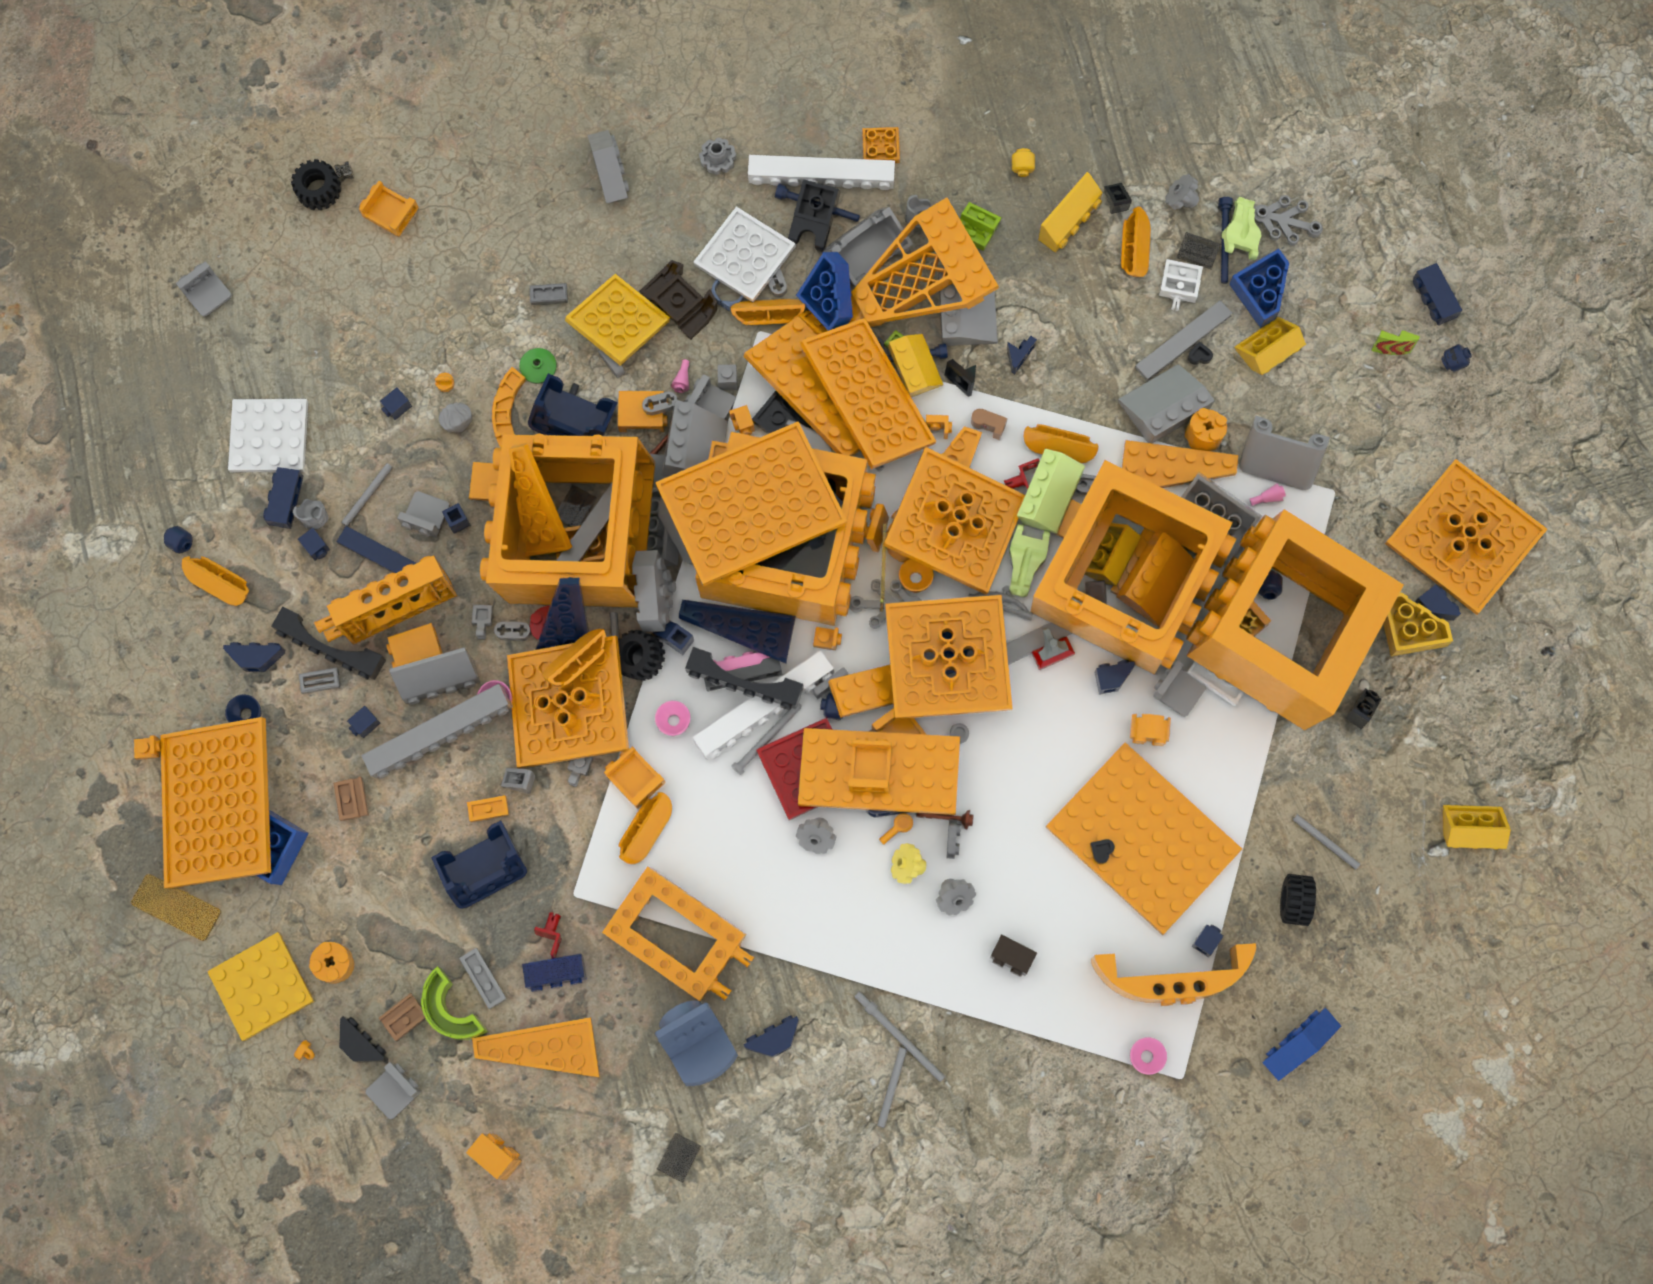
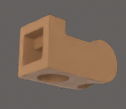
[971,409,1007,440]

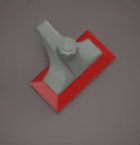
[1032,627,1075,670]

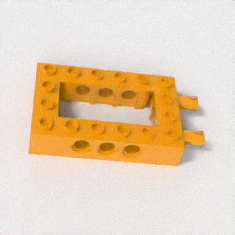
[314,555,457,645]
[602,866,754,1001]

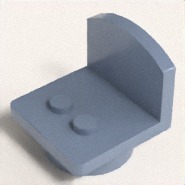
[655,1001,738,1086]

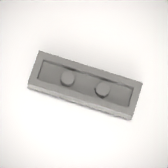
[459,948,507,1009]

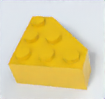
[1383,592,1453,656]

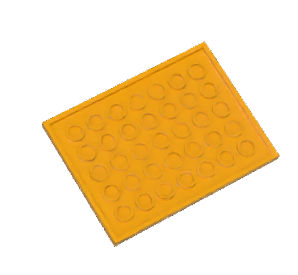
[655,421,847,586]
[160,717,271,889]
[1046,742,1242,935]

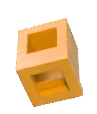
[729,405,755,435]

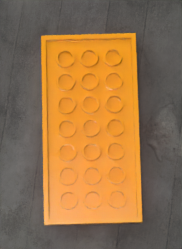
[743,316,860,456]
[800,318,936,469]
[798,728,960,815]

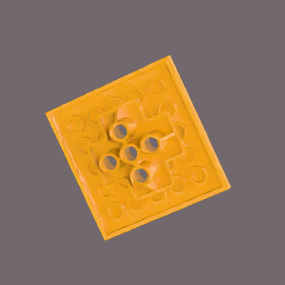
[883,447,1025,595]
[1385,459,1547,615]
[885,595,1013,719]
[507,636,629,769]

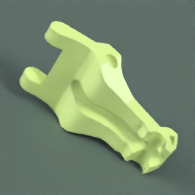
[1222,197,1261,261]
[1009,524,1050,597]

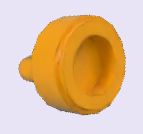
[435,372,455,392]
[294,1040,315,1060]

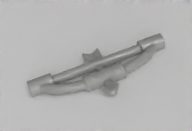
[968,585,1033,621]

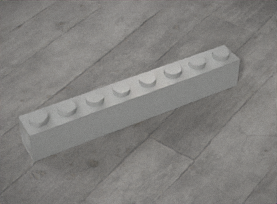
[361,684,513,779]

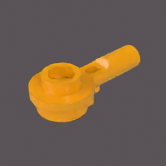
[879,813,913,845]

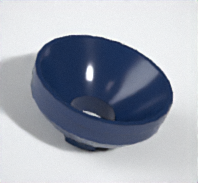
[225,694,261,723]

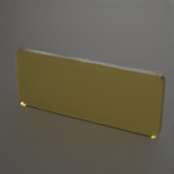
[880,524,887,612]
[131,874,221,941]

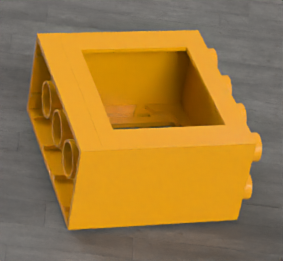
[695,432,876,626]
[480,434,656,608]
[1031,460,1237,675]
[1186,509,1404,730]

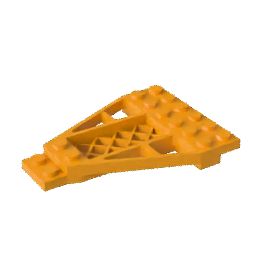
[848,197,999,327]

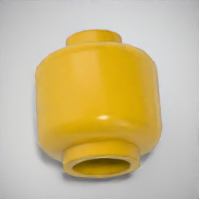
[1012,148,1035,177]

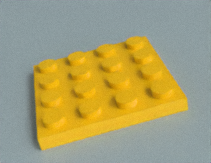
[565,274,670,366]
[207,932,315,1041]

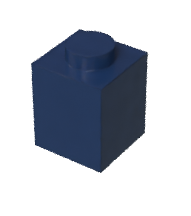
[380,387,412,420]
[442,503,471,534]
[298,528,330,561]
[347,706,381,739]
[1192,924,1224,957]

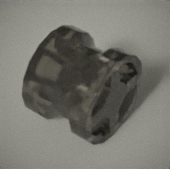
[334,161,354,183]

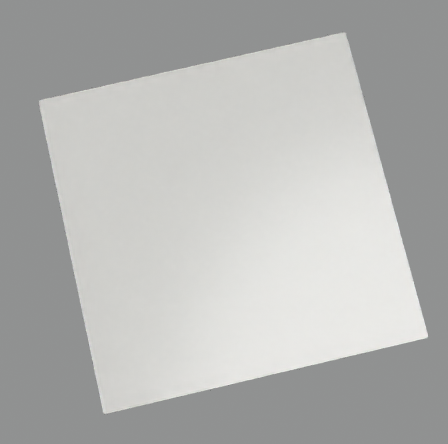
[573,331,1335,1079]

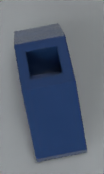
[223,642,285,672]
[743,1015,799,1058]

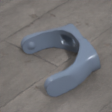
[711,279,745,312]

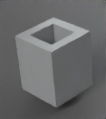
[718,365,738,390]

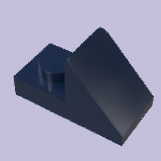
[1007,336,1037,375]

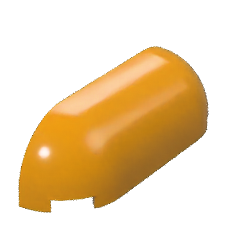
[1121,206,1151,277]
[731,299,805,325]
[1023,424,1099,463]
[182,556,249,606]
[543,629,606,685]
[618,792,672,864]

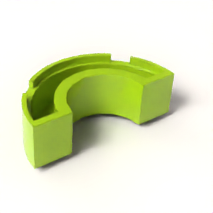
[421,966,488,1040]

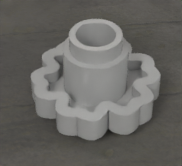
[699,138,736,175]
[1165,174,1199,210]
[796,817,837,854]
[936,878,976,915]

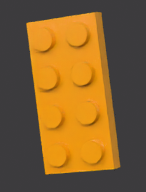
[828,665,894,718]

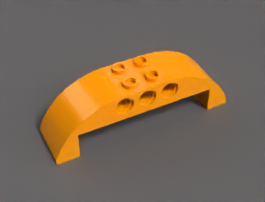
[1091,943,1256,1006]

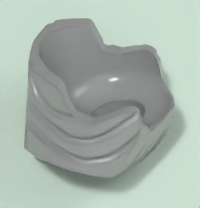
[905,195,931,228]
[439,402,472,433]
[293,499,329,530]

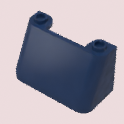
[528,373,618,436]
[431,820,527,909]

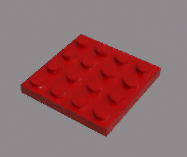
[756,717,833,820]

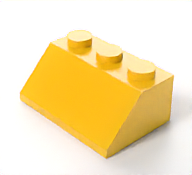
[1234,317,1306,375]
[888,334,944,398]
[1085,523,1141,586]
[1443,805,1511,849]

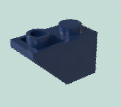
[1415,584,1461,621]
[652,620,694,655]
[1094,660,1135,695]

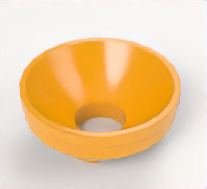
[899,559,934,593]

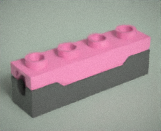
[704,651,782,692]

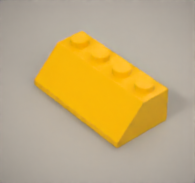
[1038,172,1102,253]

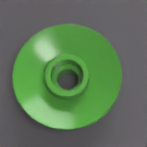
[519,348,557,384]

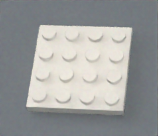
[693,207,796,302]
[228,399,308,472]

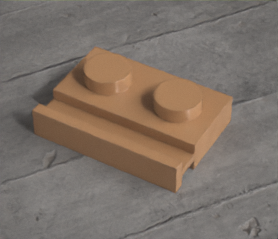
[333,777,369,821]
[379,993,426,1041]

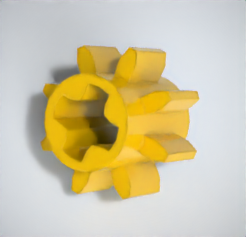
[1239,611,1258,634]

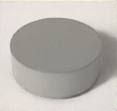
[950,723,969,744]

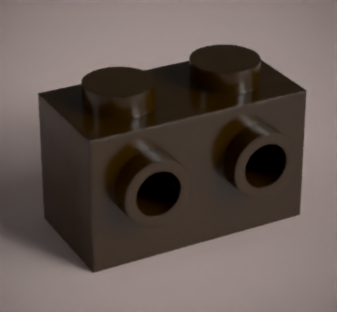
[990,934,1037,977]

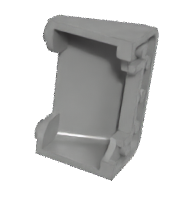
[823,207,913,286]
[1239,416,1330,490]

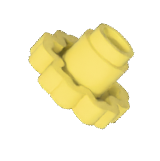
[891,843,926,884]

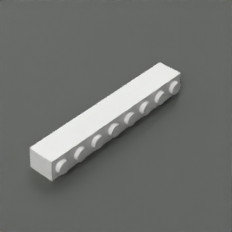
[748,155,895,190]
[693,650,834,759]

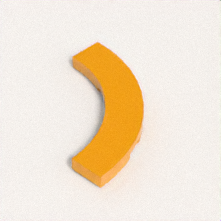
[492,367,526,448]

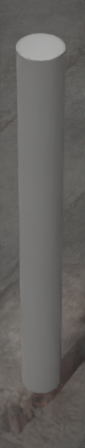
[341,463,393,526]
[1293,814,1360,870]
[877,1047,907,1128]

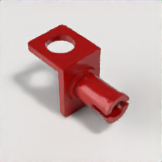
[1003,458,1040,490]
[534,912,562,960]

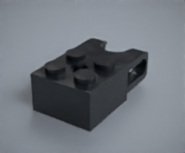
[788,179,841,252]

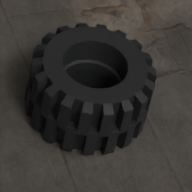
[291,159,341,211]
[618,630,665,681]
[1280,874,1316,926]

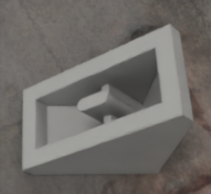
[501,768,535,794]

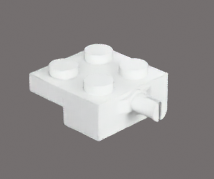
[1159,259,1203,311]

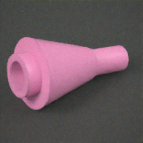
[671,359,689,393]
[1249,483,1286,506]

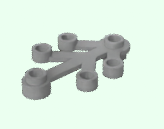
[1254,195,1323,246]
[849,579,922,629]

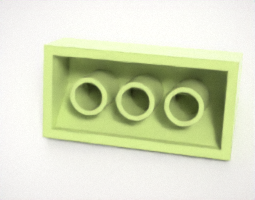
[1017,449,1085,534]

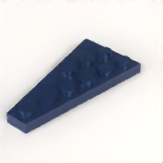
[535,577,589,650]
[679,599,796,664]

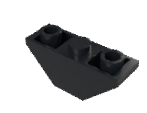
[1345,688,1382,729]
[339,1016,388,1063]

